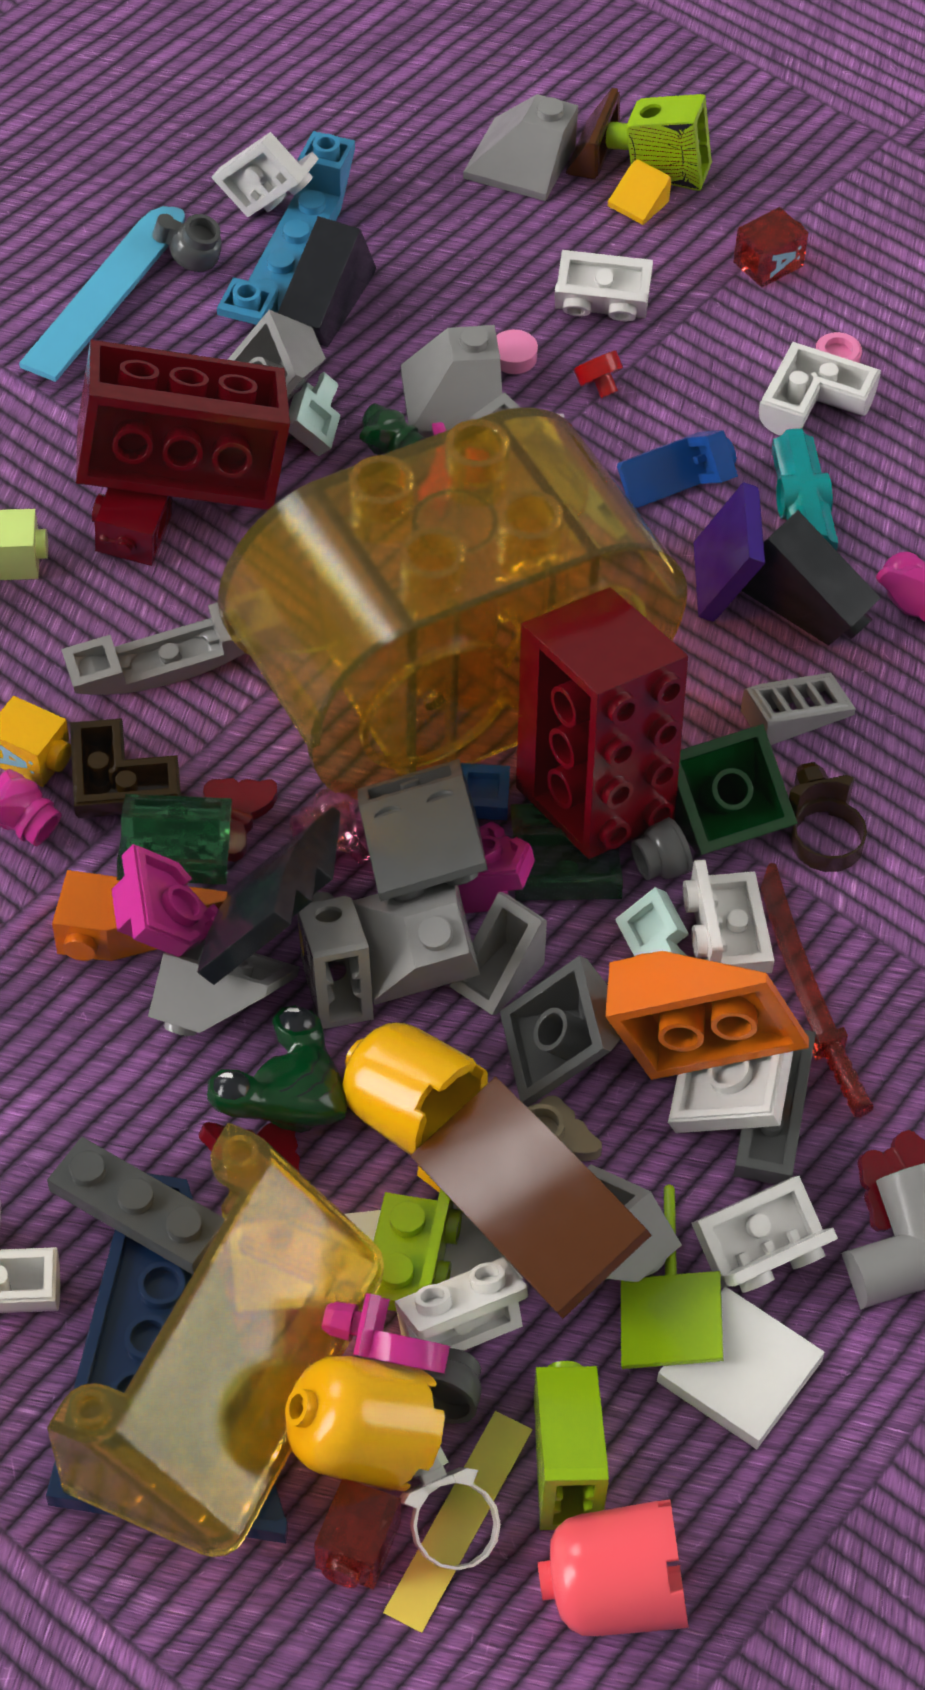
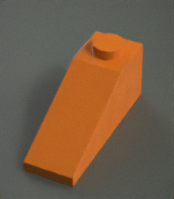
[52,870,228,961]

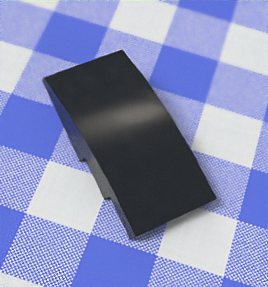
[197,806,341,985]

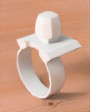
[397,1446,501,1570]

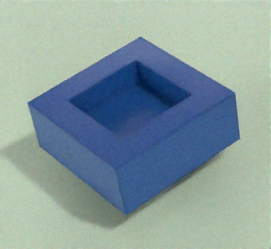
[461,763,510,820]

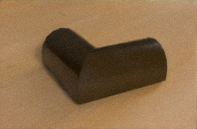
[70,718,182,818]

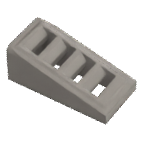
[741,672,856,745]

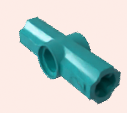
[771,429,838,551]

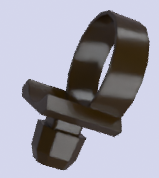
[789,762,867,872]

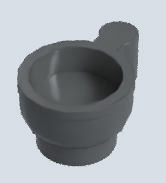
[152,214,222,272]
[631,817,693,880]
[398,1348,482,1424]

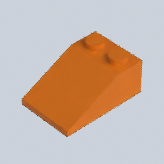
[605,951,809,1080]

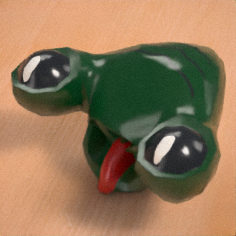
[207,1005,347,1133]

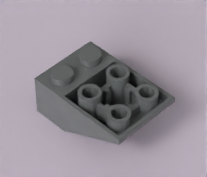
[357,759,488,901]

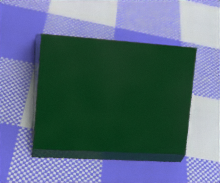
[675,724,798,856]

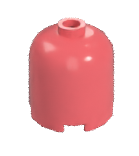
[538,1499,689,1636]

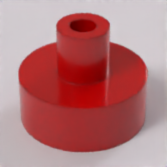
[573,350,624,398]

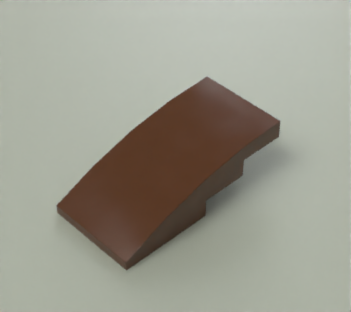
[410,1076,652,1319]

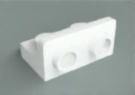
[211,132,319,217]

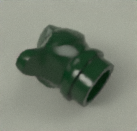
[359,403,426,469]

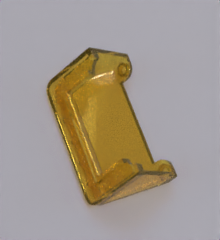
[47,1123,384,1557]

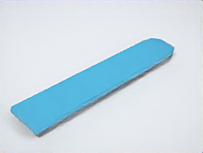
[19,206,185,382]

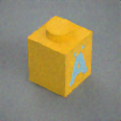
[0,695,71,787]

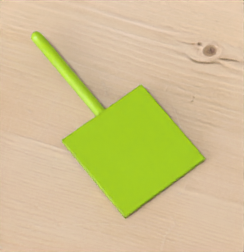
[621,1184,724,1369]

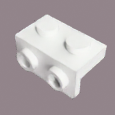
[554,250,653,322]
[683,859,775,973]
[691,1176,838,1293]
[395,1257,528,1351]

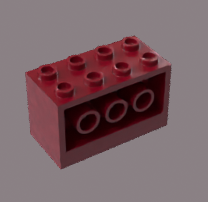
[76,339,290,510]
[516,587,688,859]

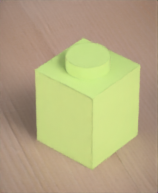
[0,509,48,580]

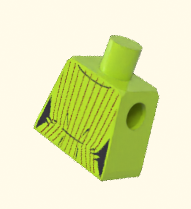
[606,94,712,191]

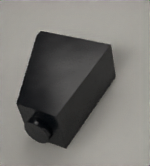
[278,216,376,347]
[741,510,880,646]

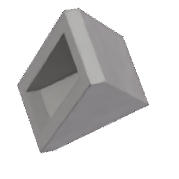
[449,892,547,1015]

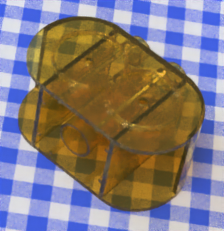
[218,407,687,800]

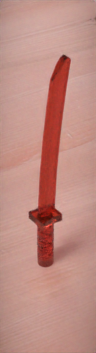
[761,863,874,1117]

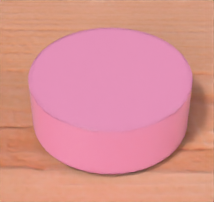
[496,329,538,374]
[815,332,862,363]

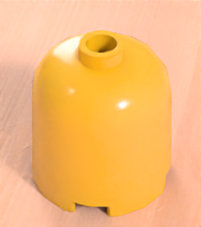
[342,1022,488,1155]
[285,1356,445,1491]

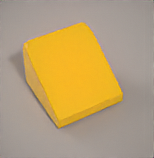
[607,159,671,225]

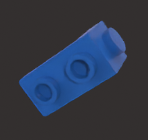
[617,430,738,508]

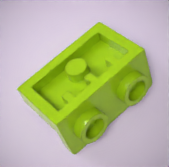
[361,1189,463,1312]

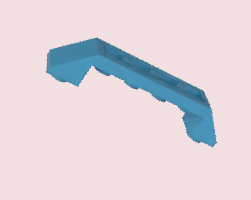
[217,131,355,325]

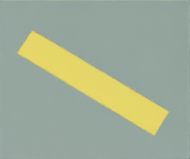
[383,1411,533,1633]

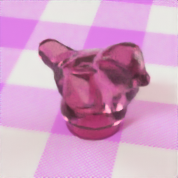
[290,775,370,864]

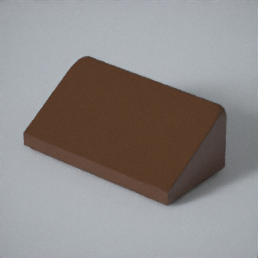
[566,88,620,179]

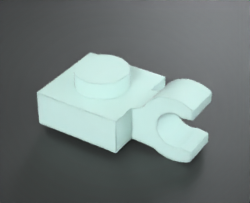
[289,372,340,456]
[615,887,689,957]

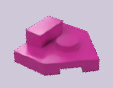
[458,822,535,913]
[111,844,219,957]

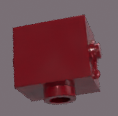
[92,488,173,566]

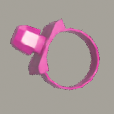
[322,1293,450,1374]

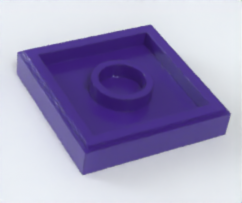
[693,482,765,622]

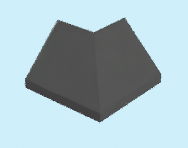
[500,955,621,1106]

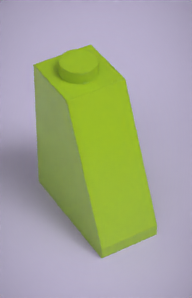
[534,1361,609,1530]

